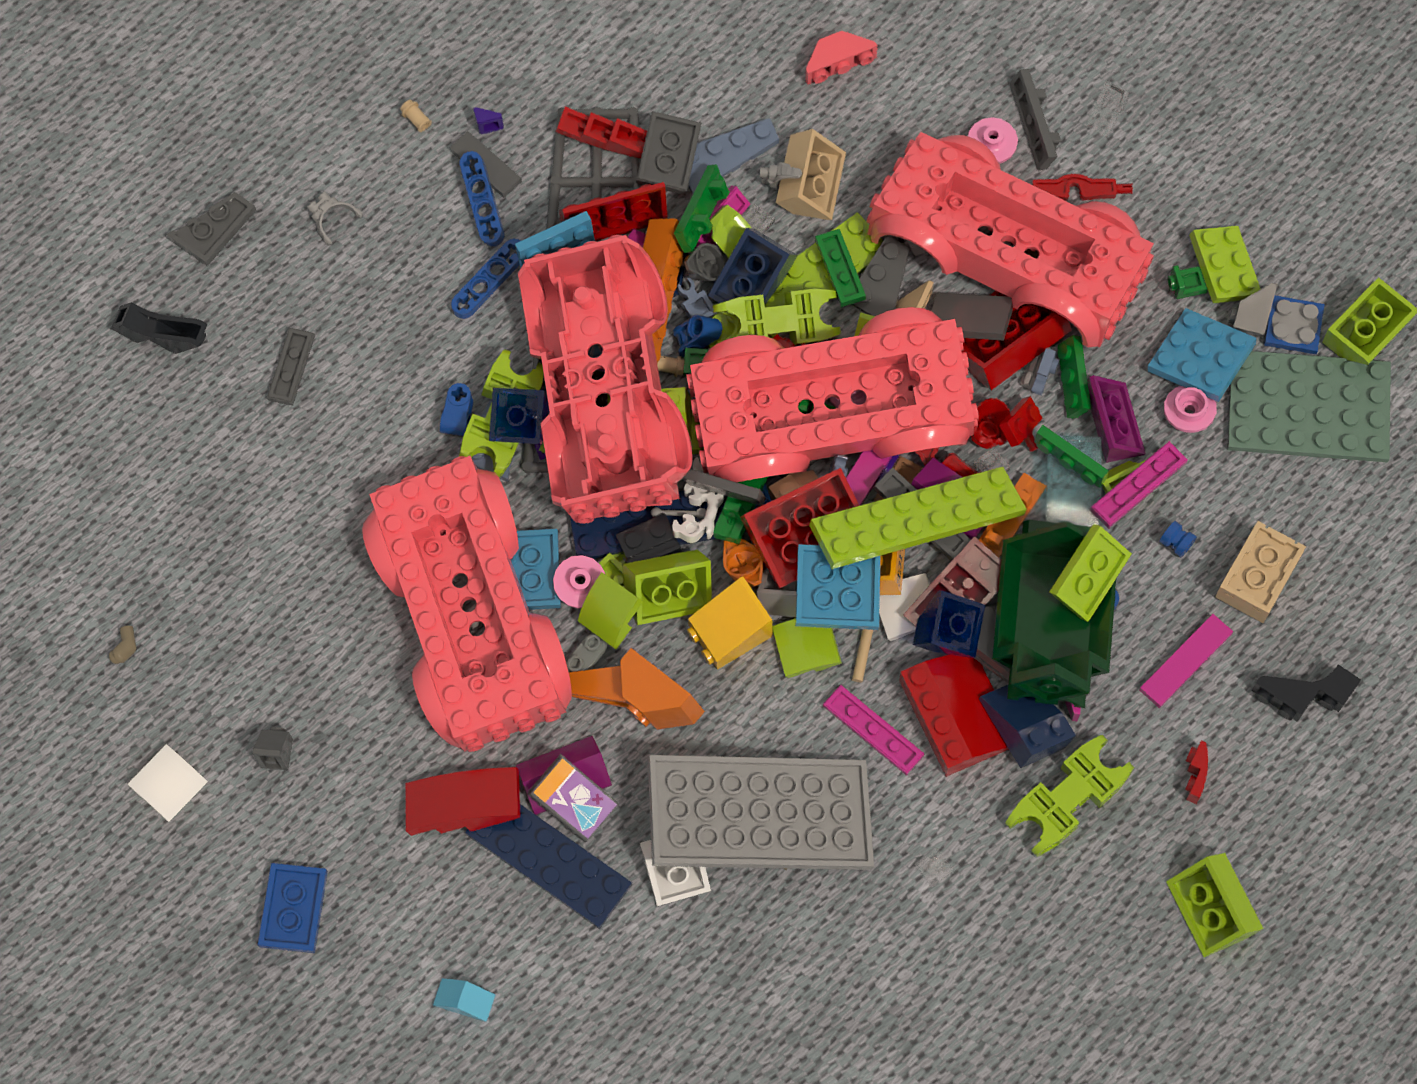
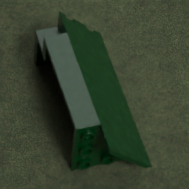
[992,520,1116,708]

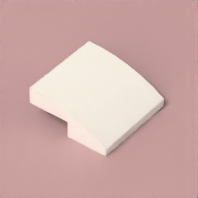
[879,573,930,641]
[127,744,208,822]

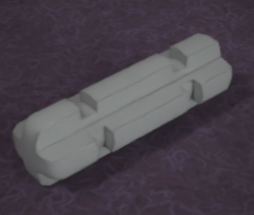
[1020,347,1050,389]

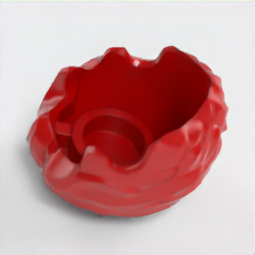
[971,398,1011,449]

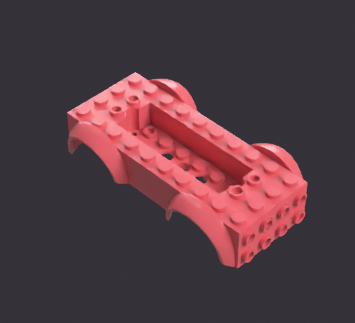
[867,132,1154,348]
[518,235,693,524]
[686,307,979,483]
[362,456,572,752]

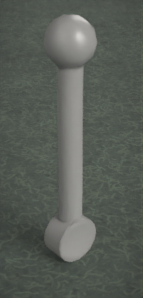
[651,507,706,520]

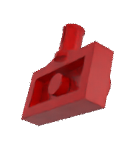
[999,396,1043,452]

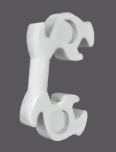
[672,483,724,543]

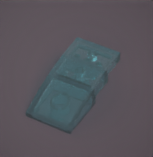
[1045,435,1101,527]

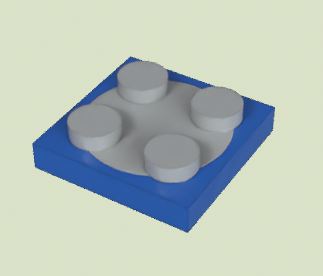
[1264,296,1324,355]

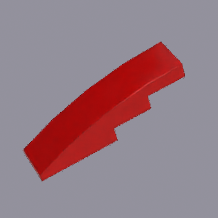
[555,106,647,159]

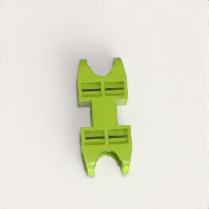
[712,289,841,344]
[459,349,544,479]
[1005,735,1135,857]

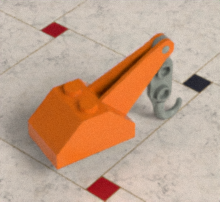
[566,633,705,730]

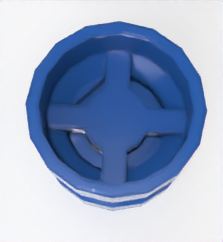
[1159,521,1197,558]

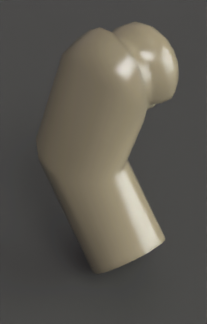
[109,626,136,664]

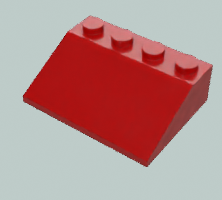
[559,182,668,241]
[961,291,1072,391]
[740,468,860,589]
[899,651,1009,777]

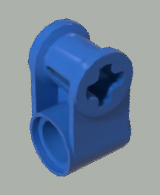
[673,315,722,357]
[440,383,473,436]

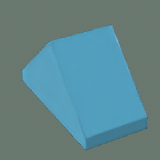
[433,978,496,1022]

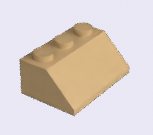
[776,129,846,220]

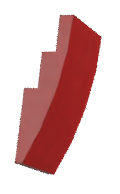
[405,767,520,836]

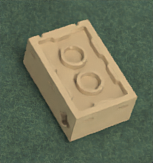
[1215,521,1306,624]

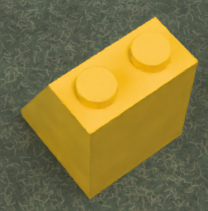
[687,576,772,670]

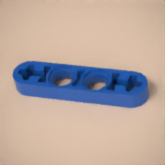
[460,151,505,246]
[451,239,521,319]

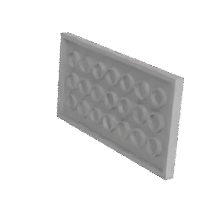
[648,755,874,870]

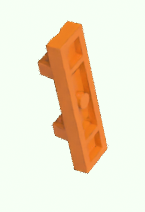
[979,473,1046,559]

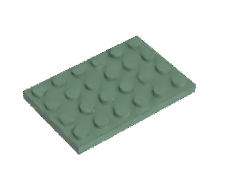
[1228,351,1391,463]

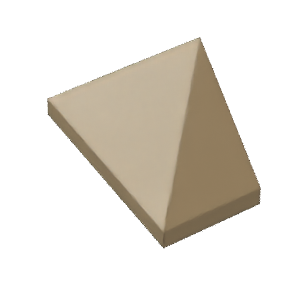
[896,280,934,309]

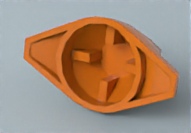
[723,539,764,588]

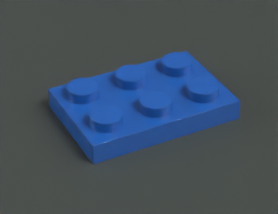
[258,863,328,953]

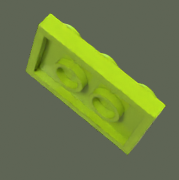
[1189,226,1261,303]
[1050,523,1132,622]

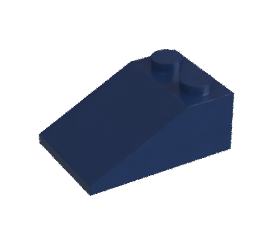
[708,228,798,306]
[979,685,1076,768]

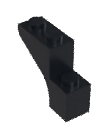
[111,302,208,354]
[1251,664,1361,722]

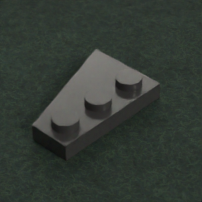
[166,192,256,266]
[851,235,910,316]

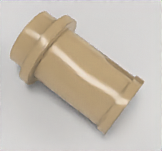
[400,100,432,132]
[657,355,684,377]

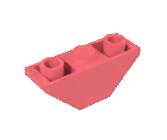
[806,31,877,85]

